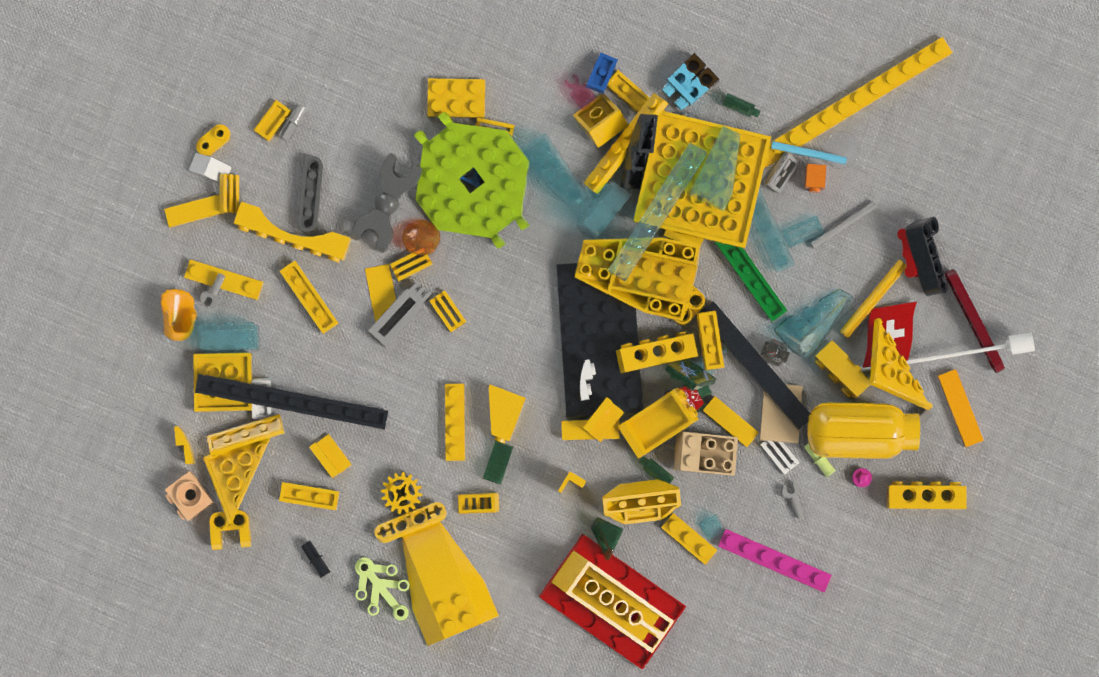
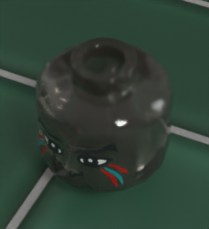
[760,338,790,367]

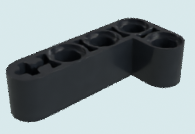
[906,217,947,296]

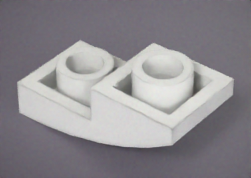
[580,360,596,401]

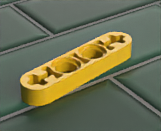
[374,502,447,543]

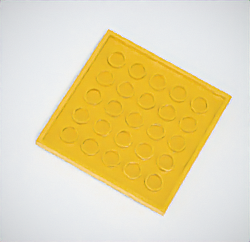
[633,111,771,249]

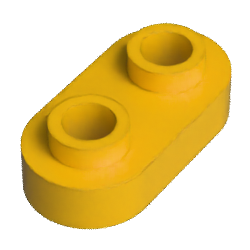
[196,124,231,156]

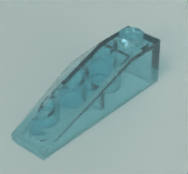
[689,126,740,211]
[774,289,853,360]

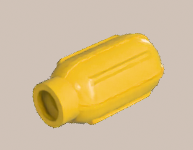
[807,402,920,459]

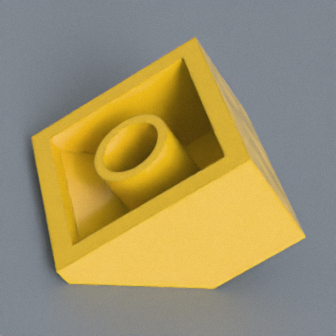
[573,94,629,148]

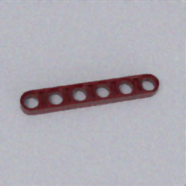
[945,269,1005,373]

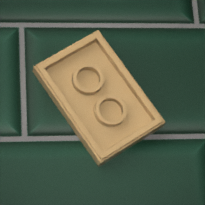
[760,385,803,444]

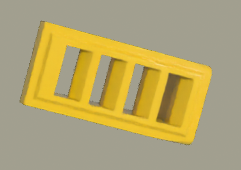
[458,493,499,514]

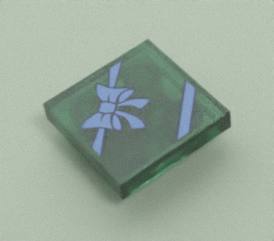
[665,359,717,391]

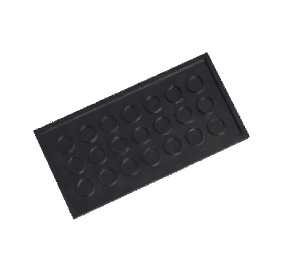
[556,263,643,417]

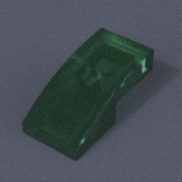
[483,441,514,485]

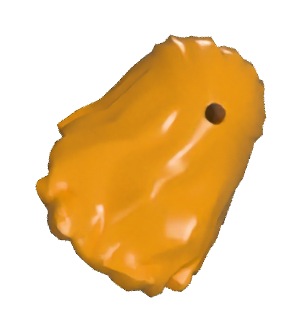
[161,289,197,341]

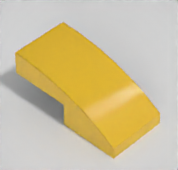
[174,426,195,465]

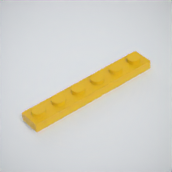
[584,93,668,194]

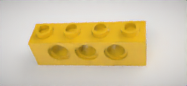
[616,331,698,373]
[887,481,967,509]

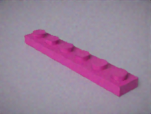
[718,529,832,593]

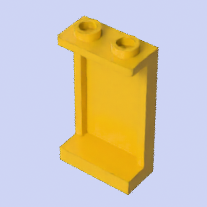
[617,387,699,459]

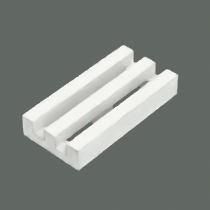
[760,441,799,475]

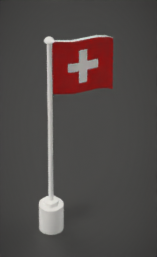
[860,301,1035,372]

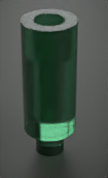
[723,93,761,118]
[639,456,675,484]

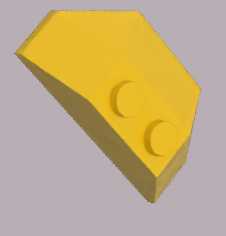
[602,479,681,525]

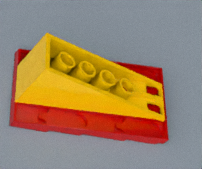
[538,533,687,670]

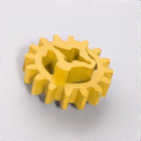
[381,472,423,514]

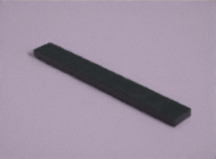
[699,301,810,430]

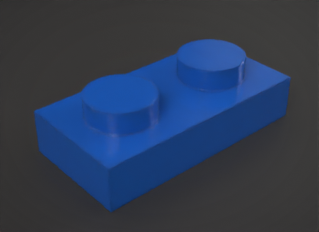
[586,52,618,94]

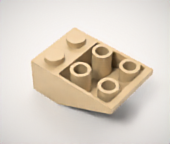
[673,432,738,476]

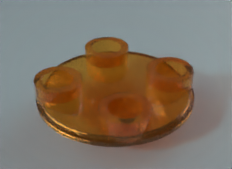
[402,220,440,255]

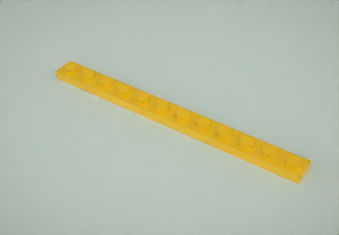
[764,37,953,169]

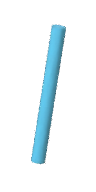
[771,141,847,165]

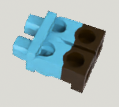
[662,52,720,110]

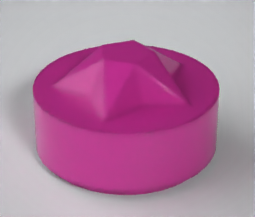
[852,468,872,488]

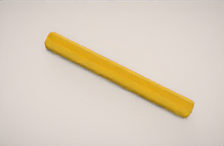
[840,260,907,338]

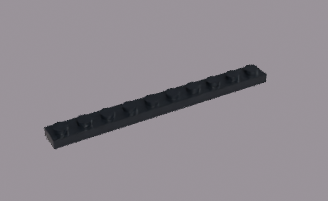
[195,374,388,430]

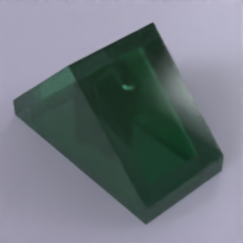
[591,517,623,560]

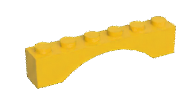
[234,202,351,263]

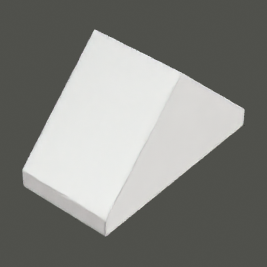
[189,153,232,183]

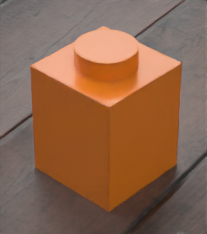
[804,164,827,193]

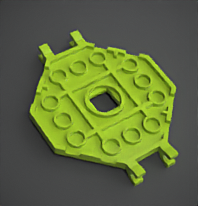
[414,112,530,249]

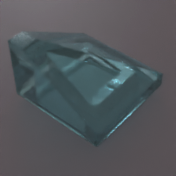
[698,514,724,540]

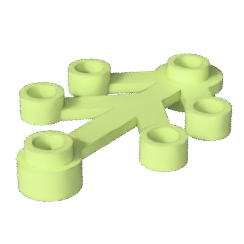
[355,558,410,620]

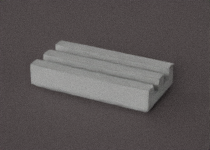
[764,152,800,194]

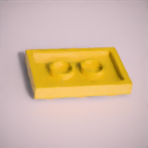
[427,78,485,118]

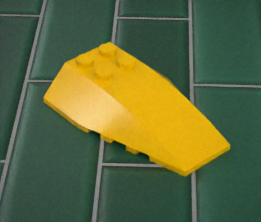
[402,522,499,646]

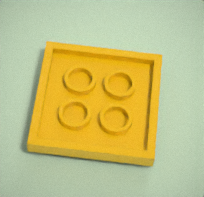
[193,353,252,412]

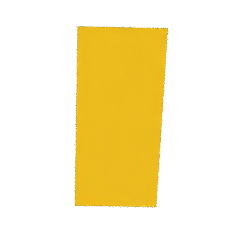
[365,264,396,323]

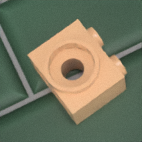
[165,471,215,521]

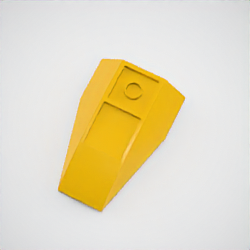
[575,238,700,321]

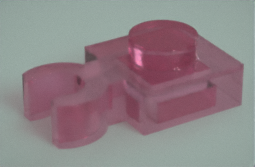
[564,74,596,110]

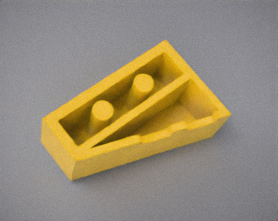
[814,341,870,399]

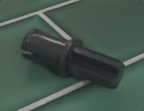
[301,541,331,578]

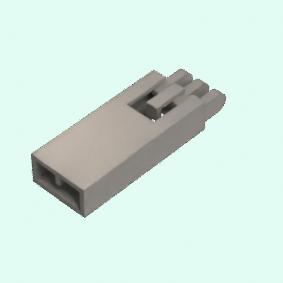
[368,281,432,347]

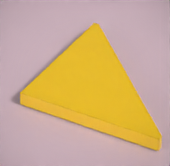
[870,318,933,410]
[203,437,271,524]

